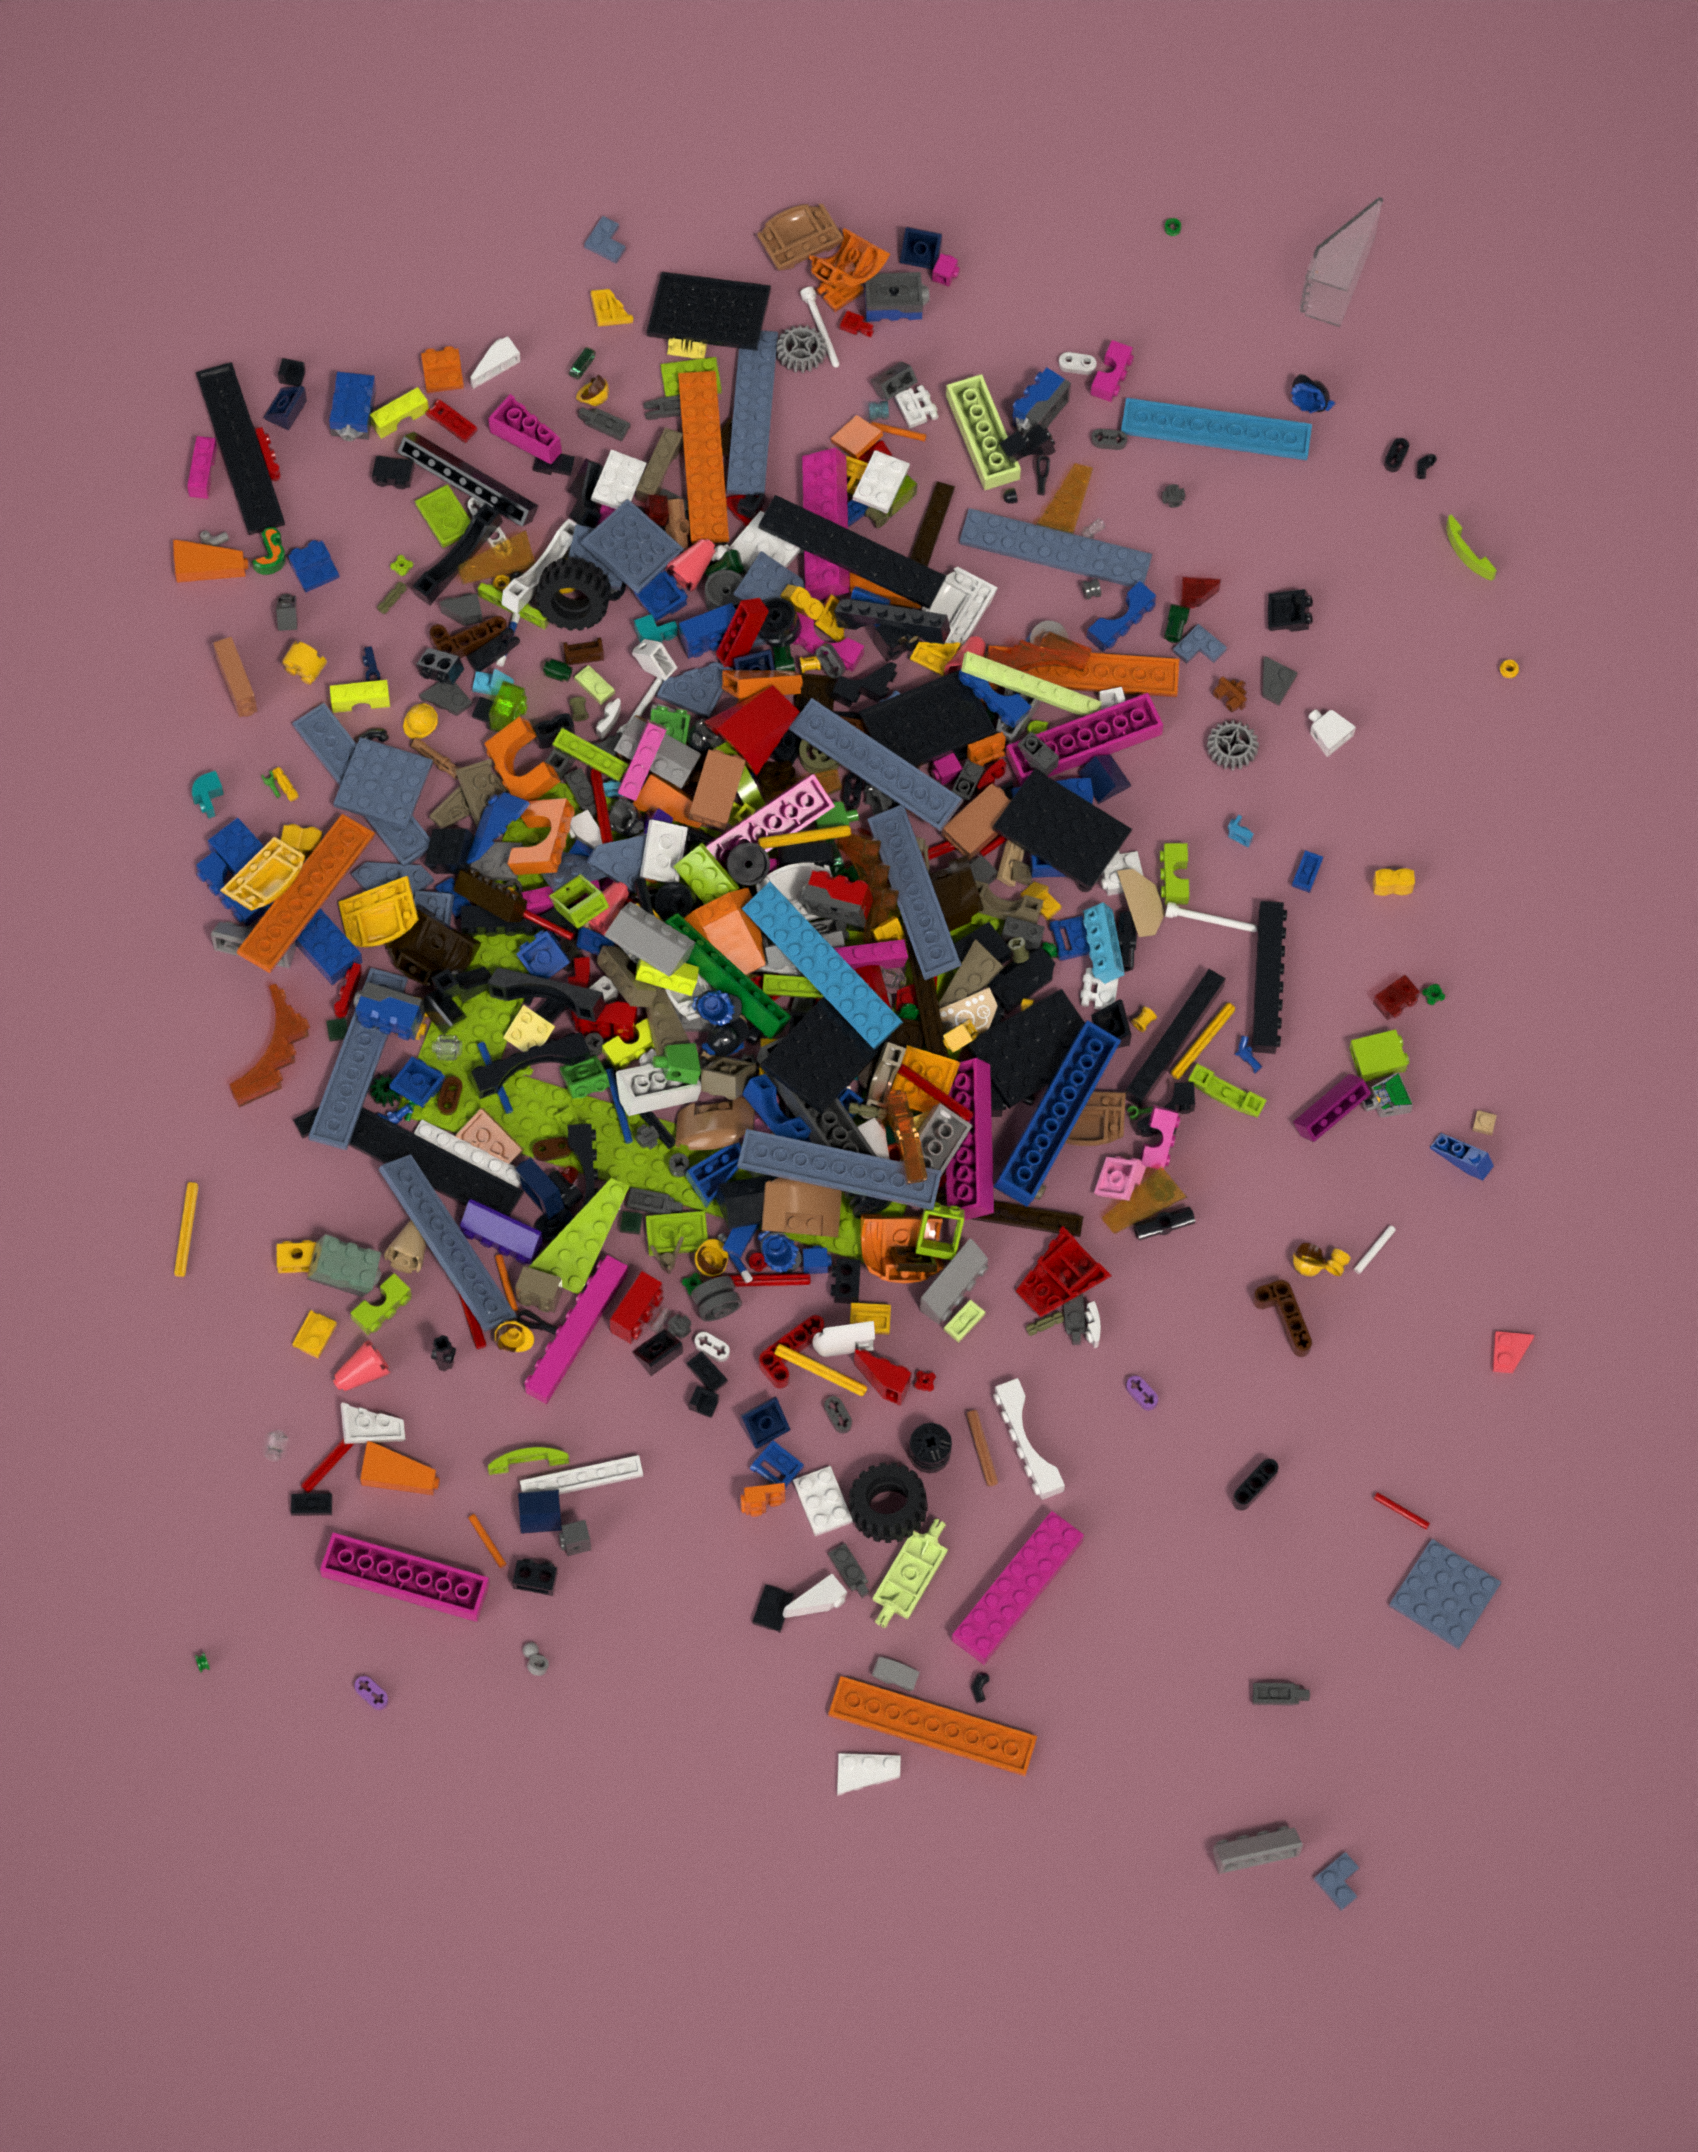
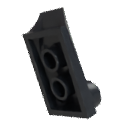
[985,947,1055,1014]

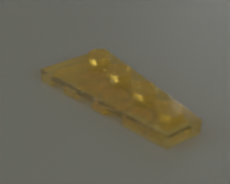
[1037,463,1093,534]
[458,530,535,585]

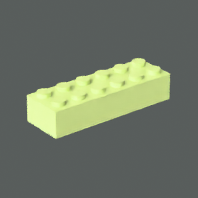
[946,374,1021,491]

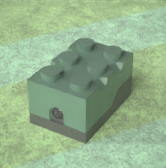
[307,1234,381,1297]

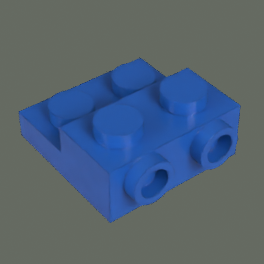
[288,540,340,593]
[634,570,688,622]
[516,930,571,979]
[390,1057,445,1108]

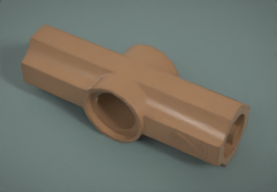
[665,499,690,552]

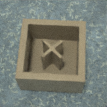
[701,1056,756,1100]
[515,1266,563,1313]

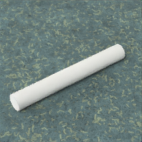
[1354,1225,1396,1274]

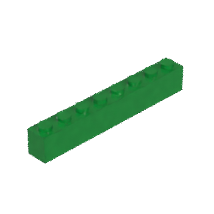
[665,913,791,1040]

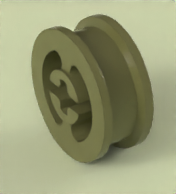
[799,740,840,776]

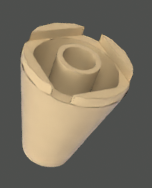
[384,1220,426,1274]

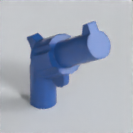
[1235,1036,1262,1074]
[378,1104,414,1125]

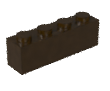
[454,867,528,922]

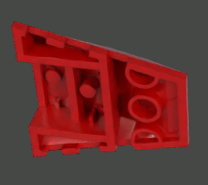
[704,685,800,776]
[1016,1226,1112,1317]

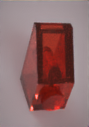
[1180,577,1221,608]

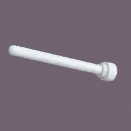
[800,287,839,368]
[616,677,664,736]
[1165,902,1258,932]

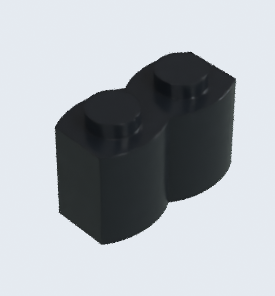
[372,456,414,490]
[534,713,575,749]

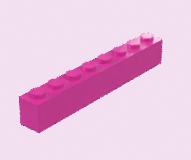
[524,1255,628,1404]

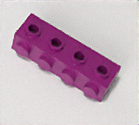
[1293,1074,1371,1142]

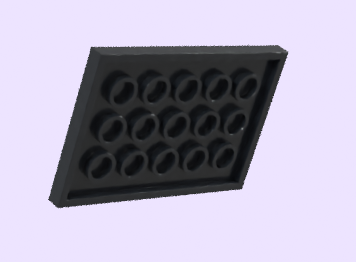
[647,272,771,351]
[859,670,996,768]
[992,769,1132,891]
[966,989,1085,1109]
[760,996,893,1114]

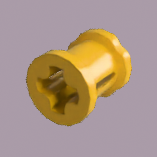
[799,654,821,673]
[1131,1006,1157,1032]

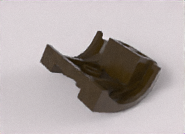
[929,855,984,931]
[385,905,481,986]

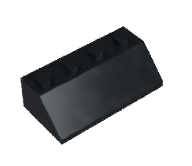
[716,1175,779,1229]

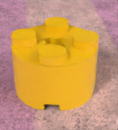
[282,641,327,685]

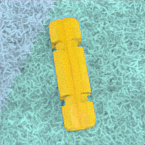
[272,767,299,802]

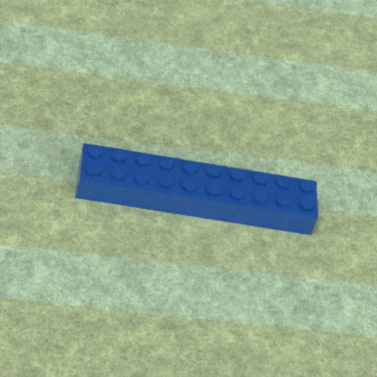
[207,818,363,986]
[993,1020,1121,1207]

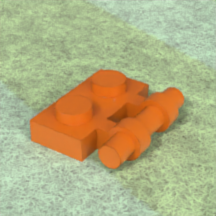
[816,282,864,312]
[967,732,1006,767]

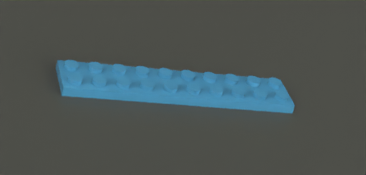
[1121,398,1312,461]
[742,882,903,1049]

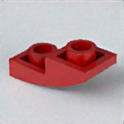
[976,758,1006,796]

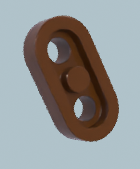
[437,1076,463,1116]
[532,1137,572,1162]

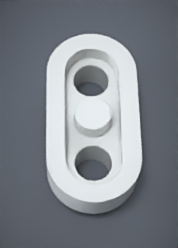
[1059,352,1096,375]

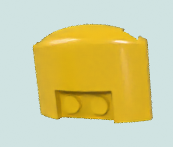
[221,837,305,911]
[338,876,419,948]

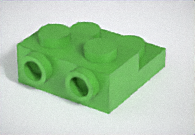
[650,706,691,745]
[559,1055,610,1099]

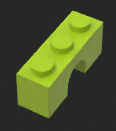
[1160,843,1189,905]
[350,1273,412,1335]

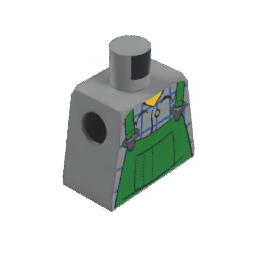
[1363,1072,1413,1118]

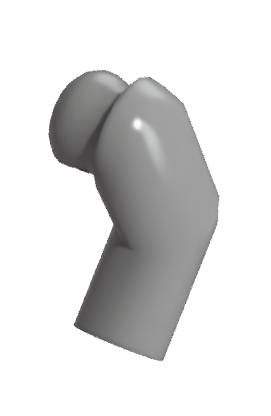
[200,531,229,546]

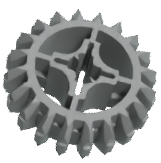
[776,324,827,373]
[1207,720,1259,771]

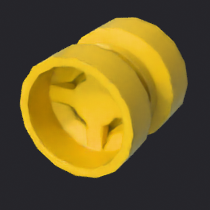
[1325,1249,1351,1277]

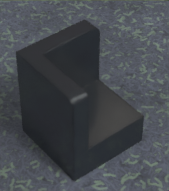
[278,358,306,387]
[738,493,765,520]
[472,697,499,730]
[689,1386,719,1418]

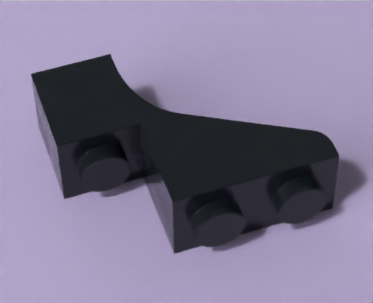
[999,424,1056,464]
[568,458,603,529]
[829,662,898,708]
[431,967,492,1003]
[1136,1082,1195,1137]

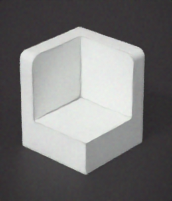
[1098,687,1126,710]

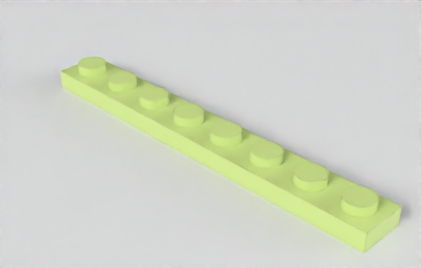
[961,651,1101,717]

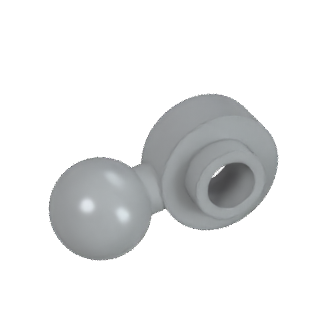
[523,1642,549,1676]

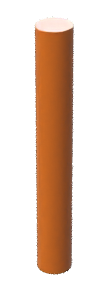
[871,422,927,442]
[495,1254,518,1312]
[468,1514,507,1568]

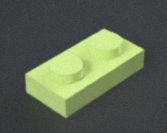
[575,665,615,705]
[944,1300,985,1343]

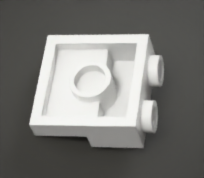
[1101,851,1143,896]

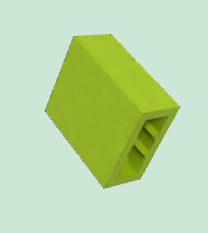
[1349,1029,1409,1082]

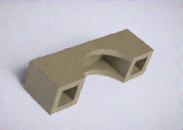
[636,427,683,506]
[975,880,1044,924]
[596,946,657,1007]
[859,1042,906,1123]

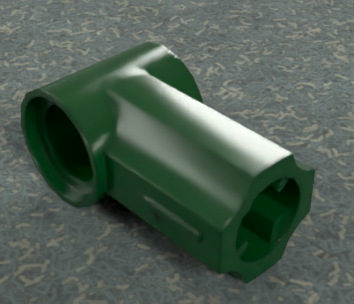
[705,550,743,578]
[1164,604,1190,643]
[773,645,795,671]

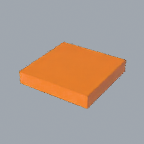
[830,415,883,459]

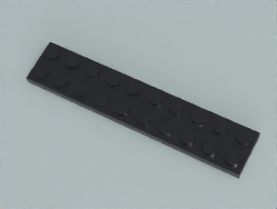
[196,362,285,535]
[758,495,947,610]
[349,1107,524,1217]

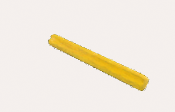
[758,825,851,849]
[1171,1003,1235,1079]
[174,1182,198,1277]
[775,1344,867,1396]

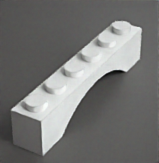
[502,519,578,614]
[993,1378,1065,1500]

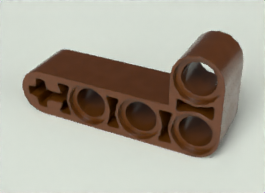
[430,616,507,658]
[1253,1280,1312,1357]

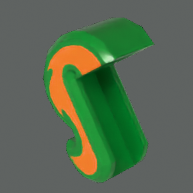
[252,527,286,575]

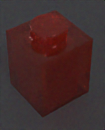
[645,495,669,526]

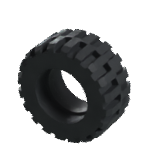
[536,557,611,631]
[849,1462,928,1543]

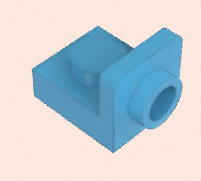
[1227,815,1254,848]

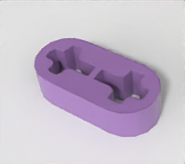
[1126,1376,1158,1411]
[355,1676,388,1710]

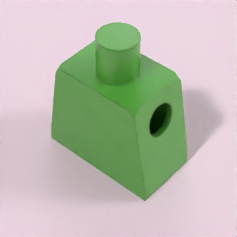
[814,802,859,843]
[652,1043,701,1085]

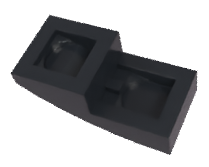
[533,454,575,476]

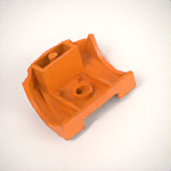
[809,228,890,288]
[860,1214,944,1284]

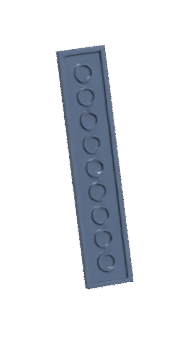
[727,331,778,496]
[959,508,1152,588]
[789,698,963,832]
[292,703,430,867]
[868,805,962,980]
[308,968,408,1150]
[737,1129,942,1210]
[378,1154,517,1332]

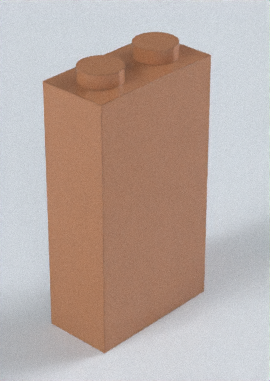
[213,637,257,718]
[688,749,746,830]
[942,783,1012,861]

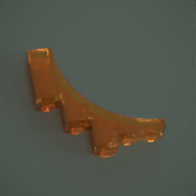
[980,631,1092,706]
[836,829,899,944]
[229,983,310,1108]
[885,1090,928,1185]

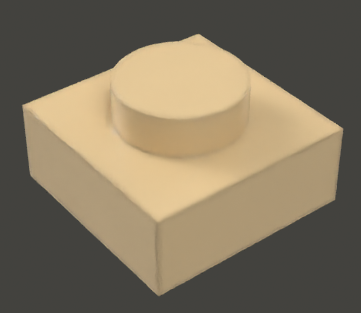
[1472,1111,1497,1136]

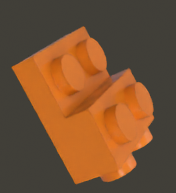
[421,346,464,393]
[740,1483,785,1517]

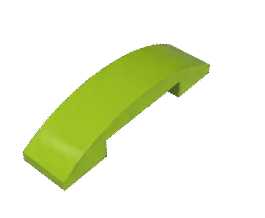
[1446,514,1497,581]
[713,742,765,810]
[1188,1063,1267,1118]
[488,1447,569,1475]

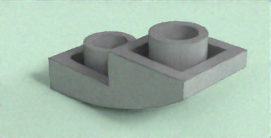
[872,1657,920,1692]

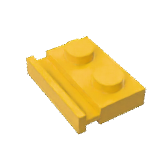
[871,916,908,953]
[850,1303,891,1335]
[292,1310,337,1359]

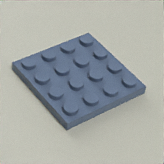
[581,499,684,594]
[333,737,433,830]
[1389,1539,1501,1650]

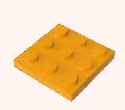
[887,1045,960,1113]

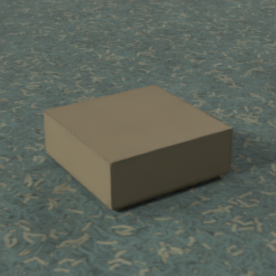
[1013,861,1031,886]

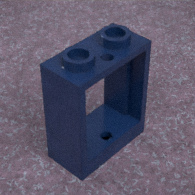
[515,1157,564,1219]

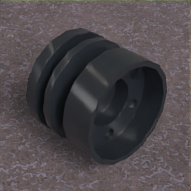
[654,882,704,921]
[842,1191,892,1219]
[909,1423,952,1474]

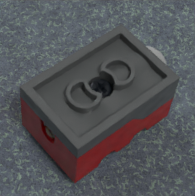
[800,870,873,928]

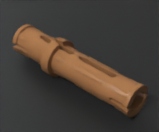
[411,738,460,780]

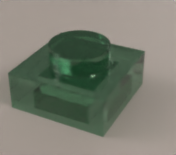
[326,1018,348,1042]
[620,1211,643,1235]

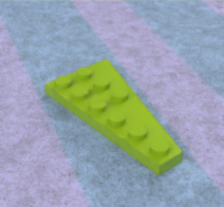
[529,1178,629,1295]

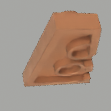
[455,1108,524,1164]

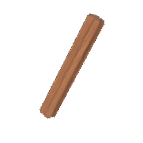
[967,1410,998,1487]

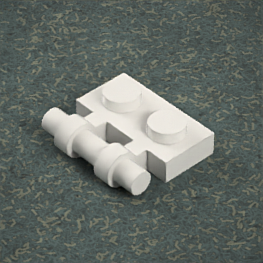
[894,385,939,428]
[1080,968,1118,1010]

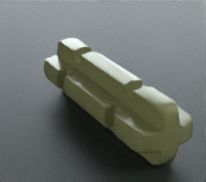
[377,582,407,614]
[848,1103,887,1119]
[1026,1311,1064,1336]

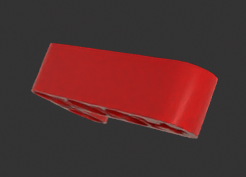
[759,1315,825,1389]

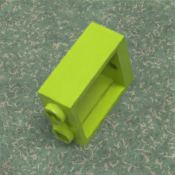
[549,874,609,929]
[916,1202,964,1260]

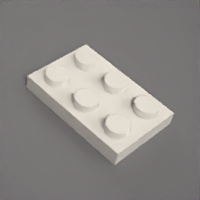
[591,450,646,509]
[853,450,910,514]
[640,820,688,883]
[793,1466,853,1536]

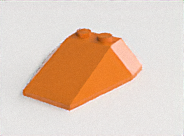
[684,887,766,975]

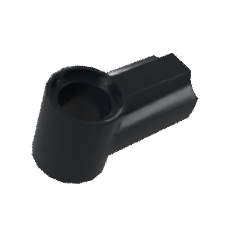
[548,1170,583,1210]

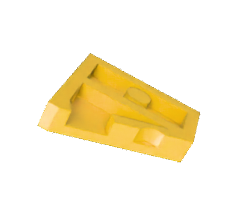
[590,289,634,327]
[814,594,846,643]
[910,642,961,677]

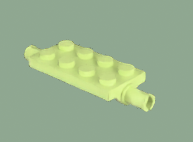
[873,1519,948,1628]

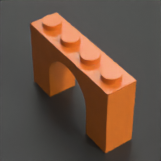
[484,716,561,801]
[507,798,574,875]

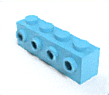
[1083,902,1125,984]

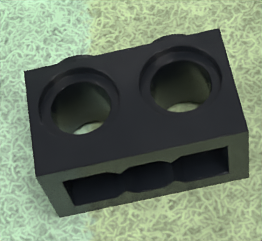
[416,648,464,685]
[831,1259,861,1304]
[512,1559,558,1596]

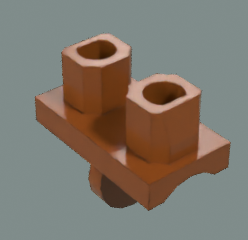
[1213,676,1247,712]

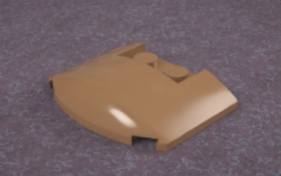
[757,204,844,271]
[1065,1092,1126,1146]
[675,1097,755,1150]
[761,1177,842,1237]

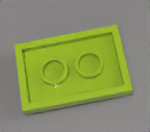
[661,357,722,397]
[415,484,471,548]
[673,843,740,904]
[646,1211,708,1256]

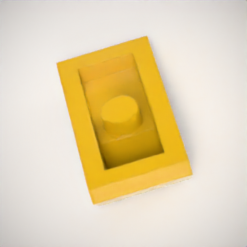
[1020,881,1062,921]

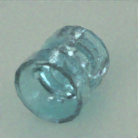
[869,401,889,420]

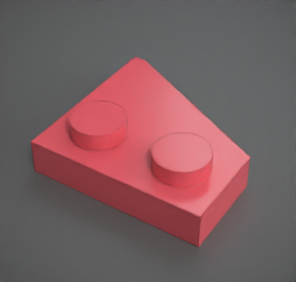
[1493,1331,1534,1373]

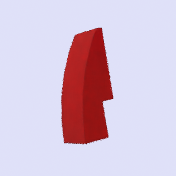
[568,957,590,1021]

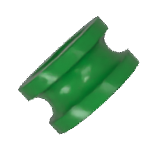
[1164,218,1181,236]
[194,1652,210,1673]

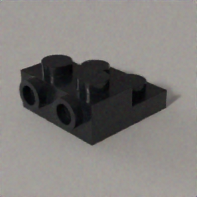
[1268,589,1313,632]

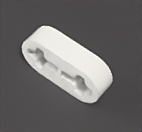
[695,1332,730,1362]

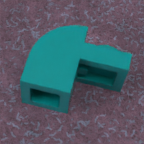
[634,614,678,644]
[192,770,224,819]

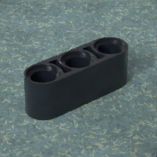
[777,843,835,868]
[1232,1459,1279,1511]

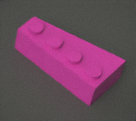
[488,394,562,464]

